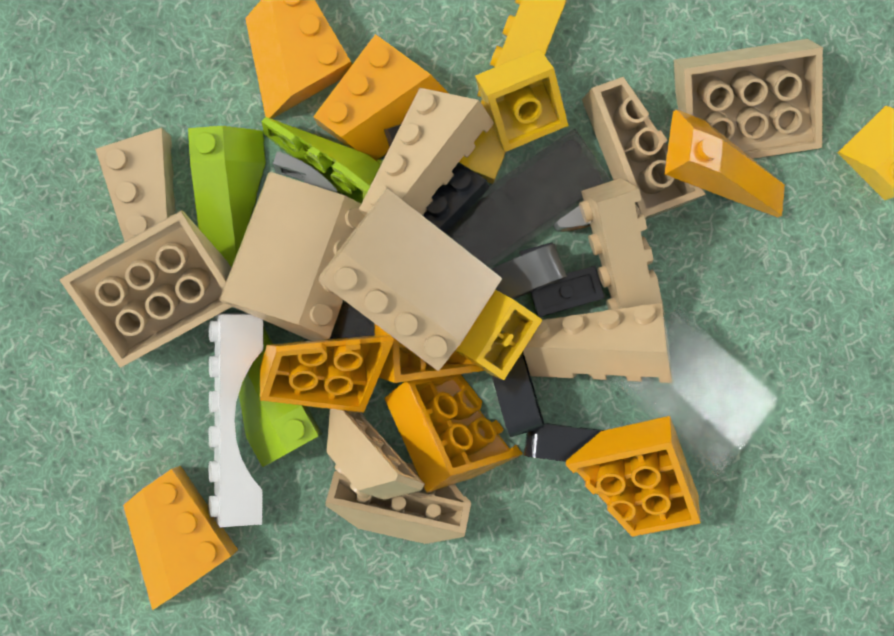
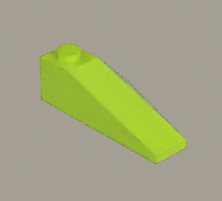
[261,117,383,204]
[188,126,266,268]
[239,325,322,468]

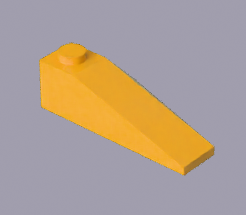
[665,110,785,218]

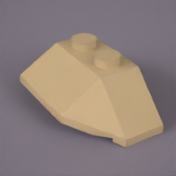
[327,409,425,500]
[325,463,471,544]

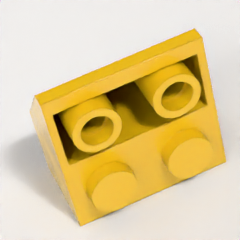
[455,290,542,380]

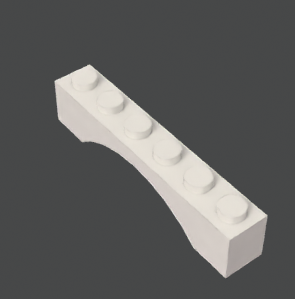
[208,313,263,527]

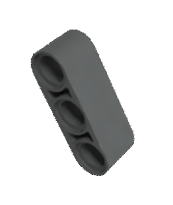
[491,244,567,300]

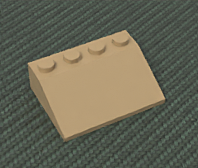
[674,39,823,159]
[219,172,365,341]
[319,188,502,371]
[60,210,232,368]

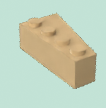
[582,77,706,220]
[359,88,494,216]
[96,128,176,242]
[579,178,665,315]
[523,303,673,383]

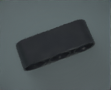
[492,352,545,437]
[524,423,604,462]

